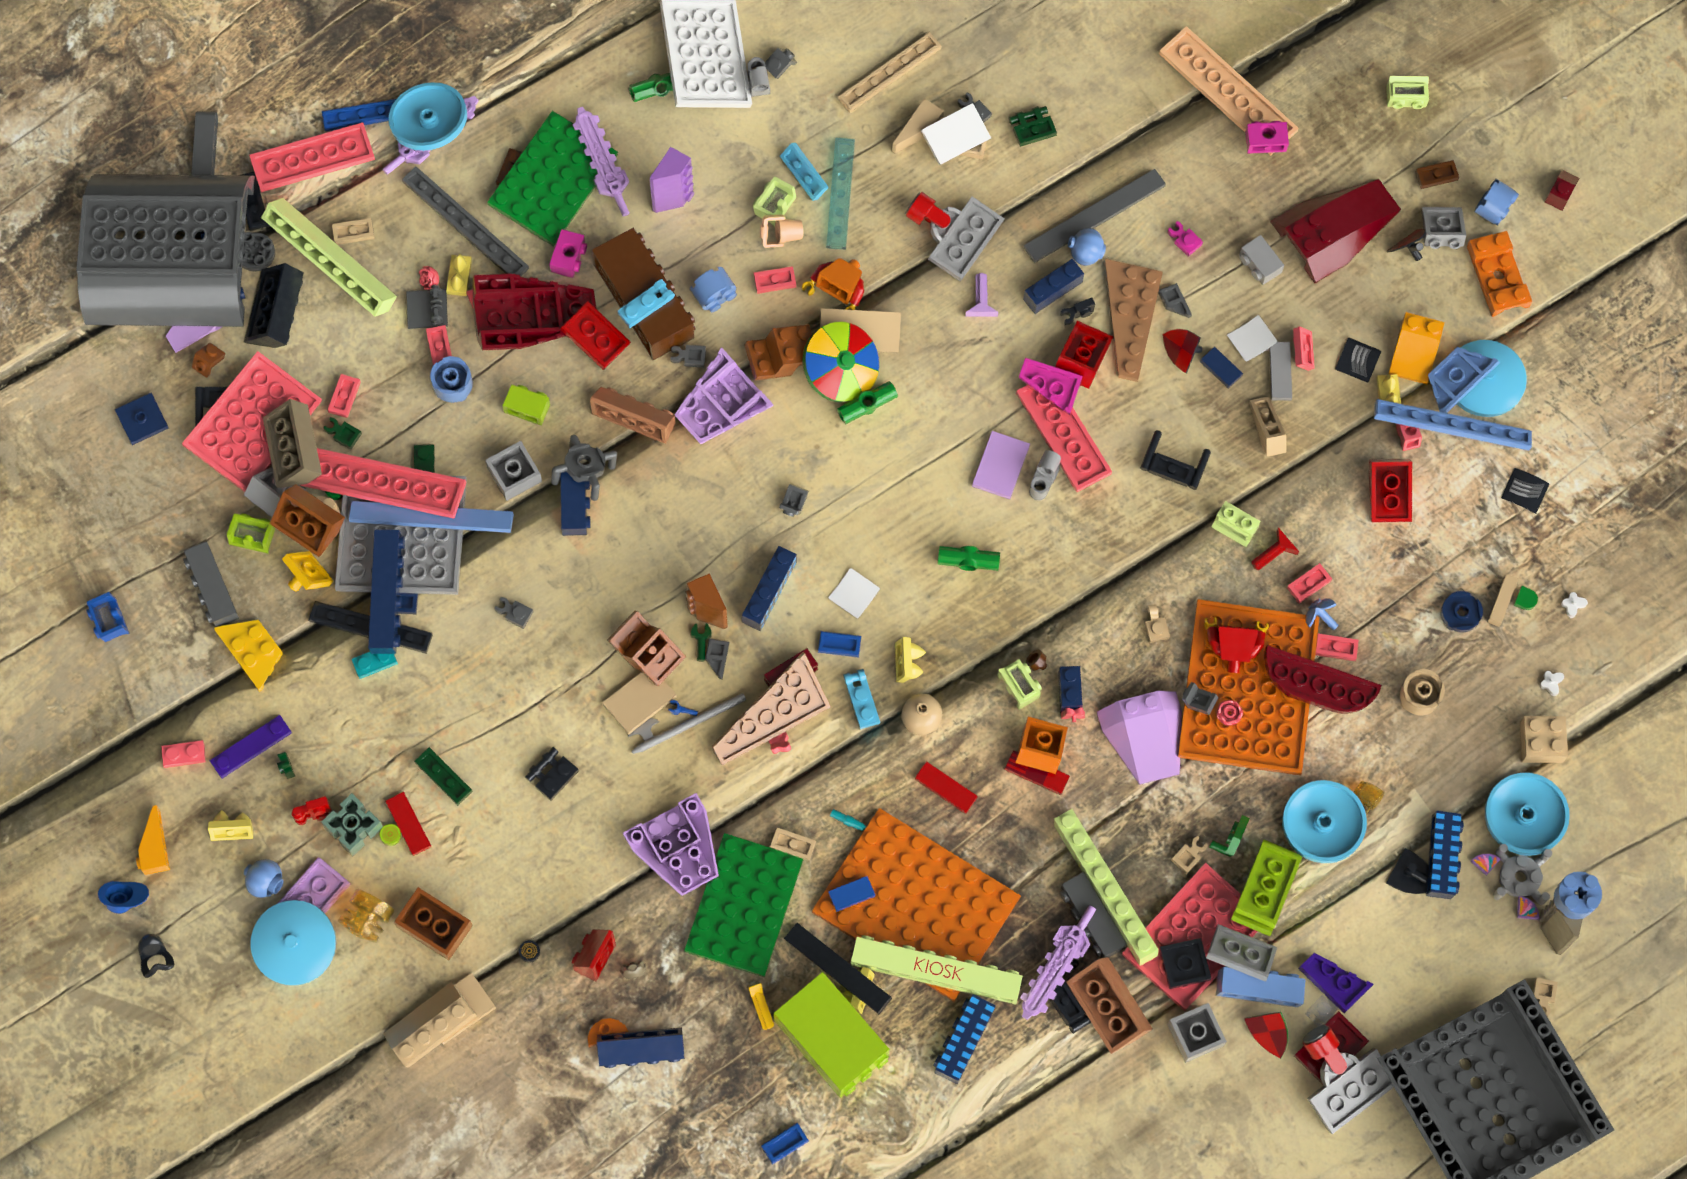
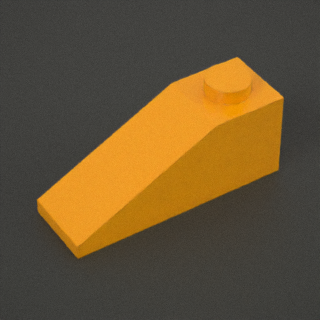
[136,805,170,875]

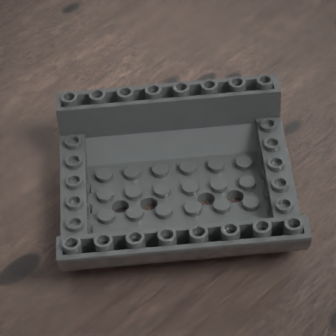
[76,174,255,327]
[1377,979,1614,1179]

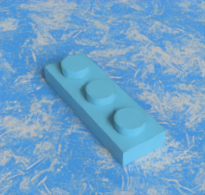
[780,143,829,201]

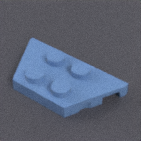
[1428,347,1500,413]

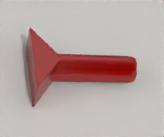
[1251,527,1300,570]

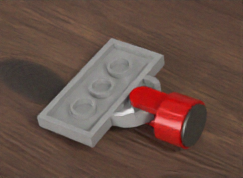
[905,192,1005,282]
[1302,1025,1394,1134]

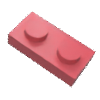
[754,266,796,294]
[426,325,452,365]
[1293,326,1315,371]
[328,374,361,418]
[1287,563,1332,604]
[1315,633,1359,661]
[161,740,206,768]

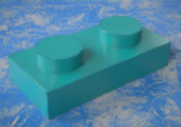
[352,652,398,679]

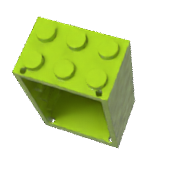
[774,972,890,1098]

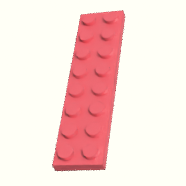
[300,448,466,519]

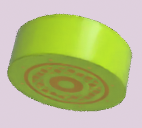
[380,824,401,846]

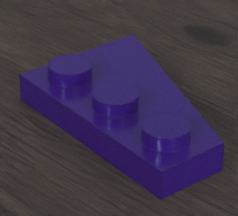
[1298,953,1374,1014]

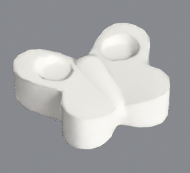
[1561,592,1588,618]
[1540,671,1564,696]

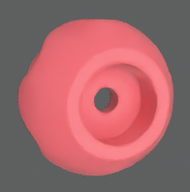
[419,266,439,290]
[1217,700,1243,725]

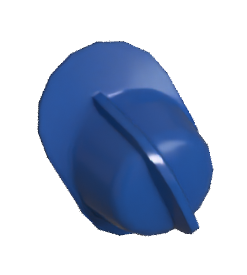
[98,881,149,914]

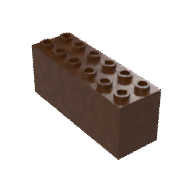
[592,227,696,361]

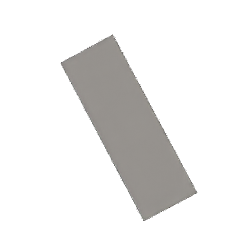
[1269,342,1292,401]

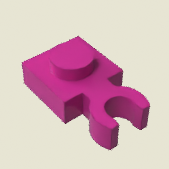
[1168,221,1203,257]

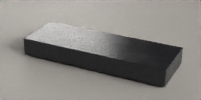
[242,171,269,231]

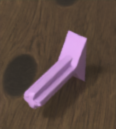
[965,273,998,317]

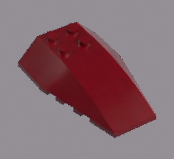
[1271,179,1401,283]
[473,274,597,351]

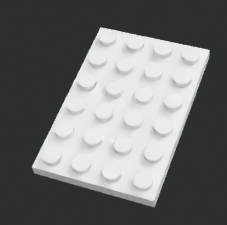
[660,0,752,108]

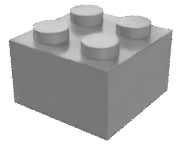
[485,441,542,501]
[1167,1003,1227,1063]

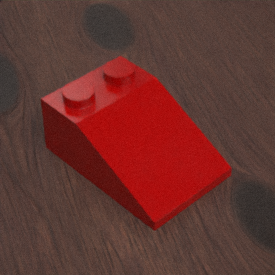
[1055,320,1113,389]
[1369,459,1412,523]
[572,929,616,982]

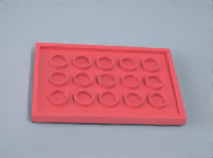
[182,351,322,492]
[1122,863,1258,1011]

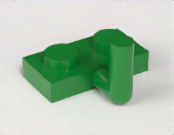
[1209,815,1250,857]

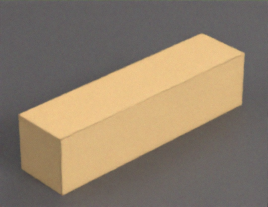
[1487,574,1518,627]

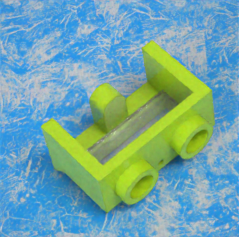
[227,513,275,554]

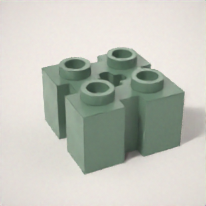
[321,793,383,856]

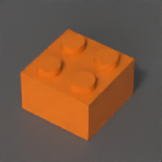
[1016,716,1068,774]

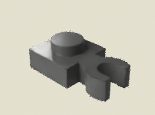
[958,93,992,123]
[671,345,706,368]
[495,597,534,629]

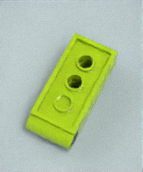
[1231,839,1302,936]

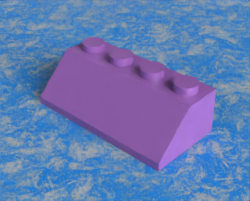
[650,147,694,213]

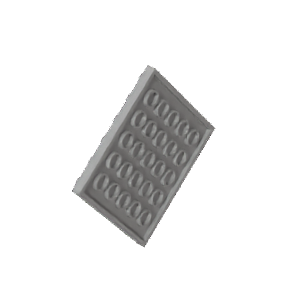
[335,476,467,595]

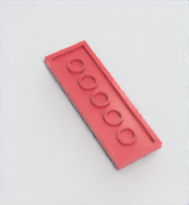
[249,123,375,192]
[1016,385,1112,492]

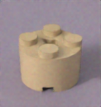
[1399,669,1445,716]

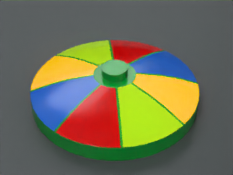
[803,322,879,402]

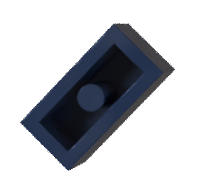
[1058,666,1083,713]

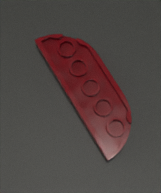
[1264,645,1382,714]

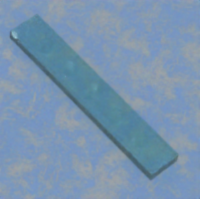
[826,138,855,250]

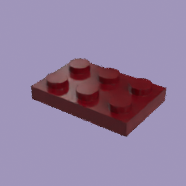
[1294,1011,1369,1086]

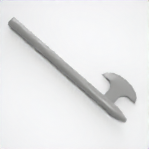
[628,693,746,754]

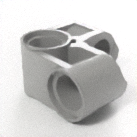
[748,57,770,97]
[1029,450,1061,500]

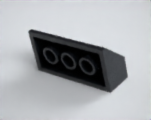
[244,263,304,348]

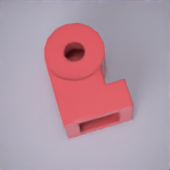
[1396,424,1422,451]

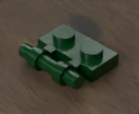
[1009,106,1057,147]

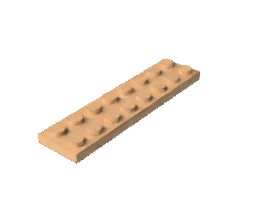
[1159,26,1299,156]

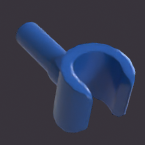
[668,700,698,716]

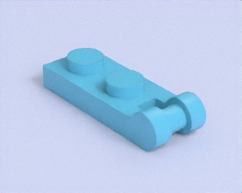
[617,279,675,328]
[843,669,880,729]

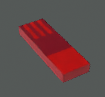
[1005,750,1070,795]

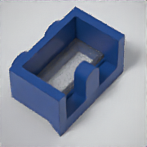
[86,592,130,642]

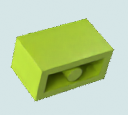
[502,384,550,426]

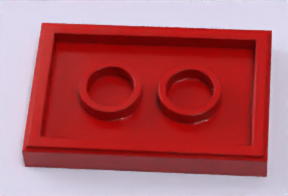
[560,301,631,370]

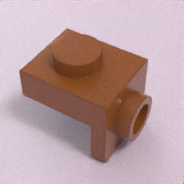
[192,343,226,378]

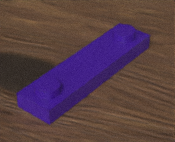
[209,715,292,779]

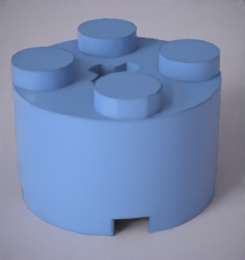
[1474,179,1519,226]
[690,267,737,313]
[430,356,473,403]
[1554,872,1602,919]

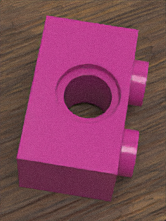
[1245,121,1289,154]
[549,229,587,278]

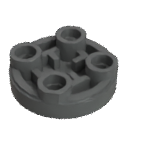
[242,232,275,272]

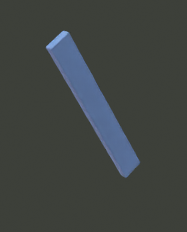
[1374,399,1532,451]
[349,501,514,533]

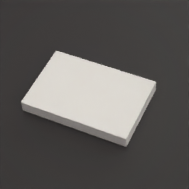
[921,103,991,165]

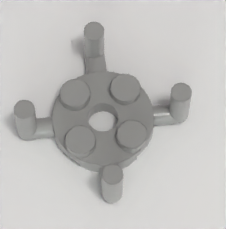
[1493,844,1552,905]

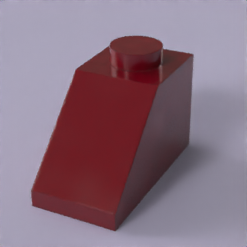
[1545,170,1580,211]

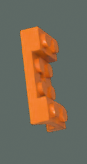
[1467,231,1532,317]

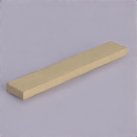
[838,32,941,113]

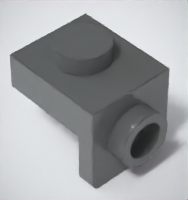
[765,48,797,79]
[779,484,809,517]
[1182,682,1218,715]

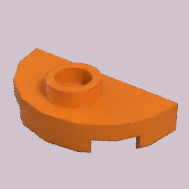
[588,1018,629,1048]

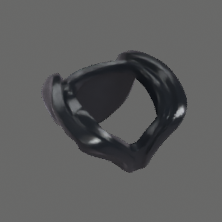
[138,934,175,978]

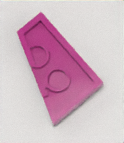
[1019,358,1083,415]

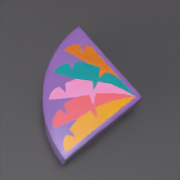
[1471,854,1501,876]
[1517,896,1539,920]

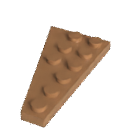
[1104,259,1163,382]

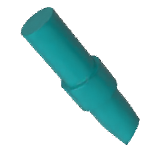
[830,809,867,832]

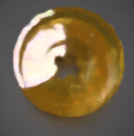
[338,889,395,943]

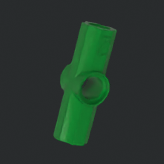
[629,73,673,102]
[837,381,898,425]
[938,546,1000,571]

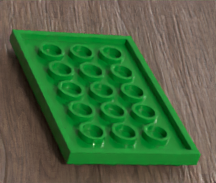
[487,110,618,247]
[684,833,804,978]

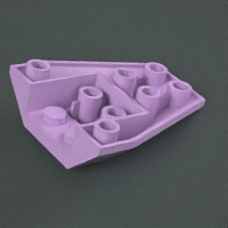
[623,793,719,896]

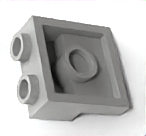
[1421,207,1466,249]

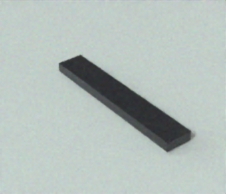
[309,601,433,654]
[784,922,892,1015]

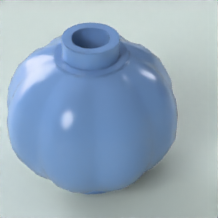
[1068,228,1106,266]
[244,859,283,898]

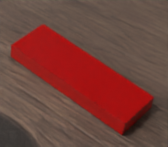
[915,761,978,814]
[385,792,432,856]

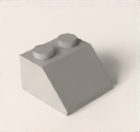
[244,467,306,517]

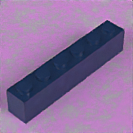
[368,530,405,654]

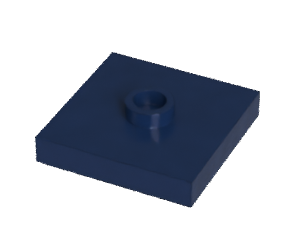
[115,392,169,445]

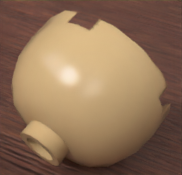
[901,693,943,736]

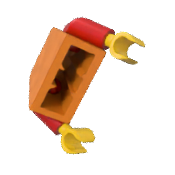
[802,258,864,310]

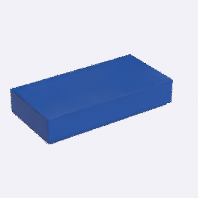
[818,631,861,658]
[828,876,875,912]
[761,1123,809,1165]

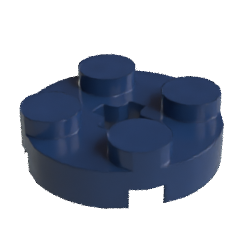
[1441,591,1483,633]

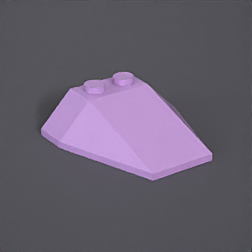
[1097,691,1182,785]

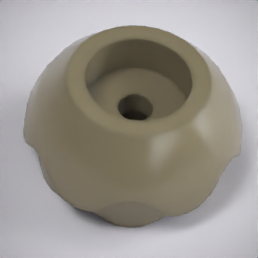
[620,960,646,979]

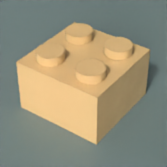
[1520,716,1568,763]

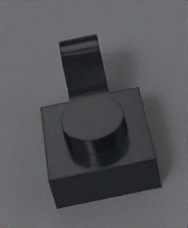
[1060,297,1095,325]

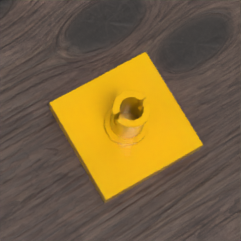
[282,551,334,592]

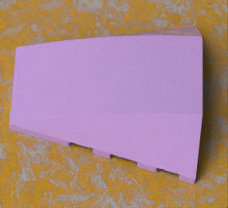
[674,347,774,444]

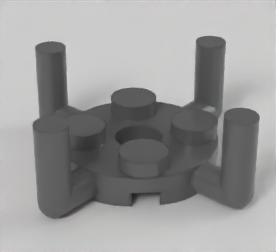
[551,435,617,501]

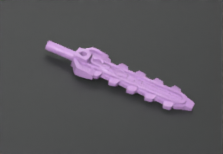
[383,96,478,175]
[573,107,630,217]
[1020,905,1096,1020]

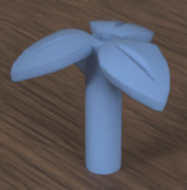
[1306,598,1338,630]

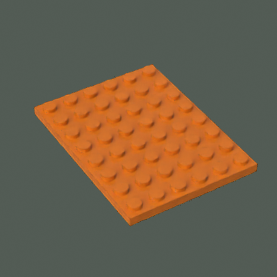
[1178,599,1319,776]
[812,808,1021,1002]

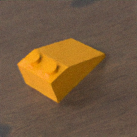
[1388,312,1445,385]

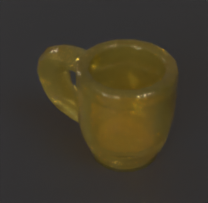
[1354,781,1385,816]

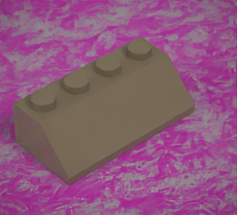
[263,399,322,488]
[1539,893,1583,955]

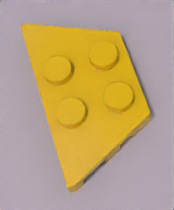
[214,620,283,692]

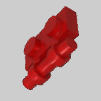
[292,796,332,825]

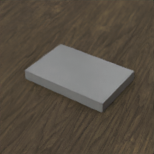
[1206,924,1277,982]

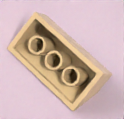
[383,982,477,1068]

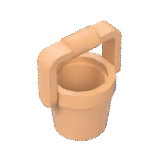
[760,215,803,248]

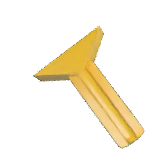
[747,982,774,1030]

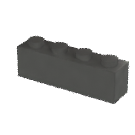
[183,541,239,627]
[1060,872,1127,958]

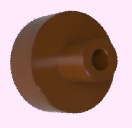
[1026,649,1047,671]

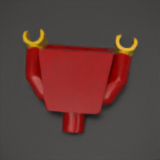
[1204,617,1269,673]

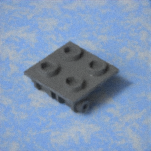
[406,285,448,329]

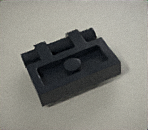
[525,747,579,801]

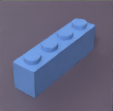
[1216,966,1306,1008]

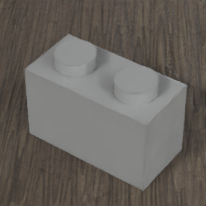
[1239,235,1284,285]

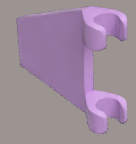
[166,326,222,353]

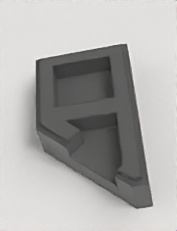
[1158,283,1192,318]
[706,638,730,680]

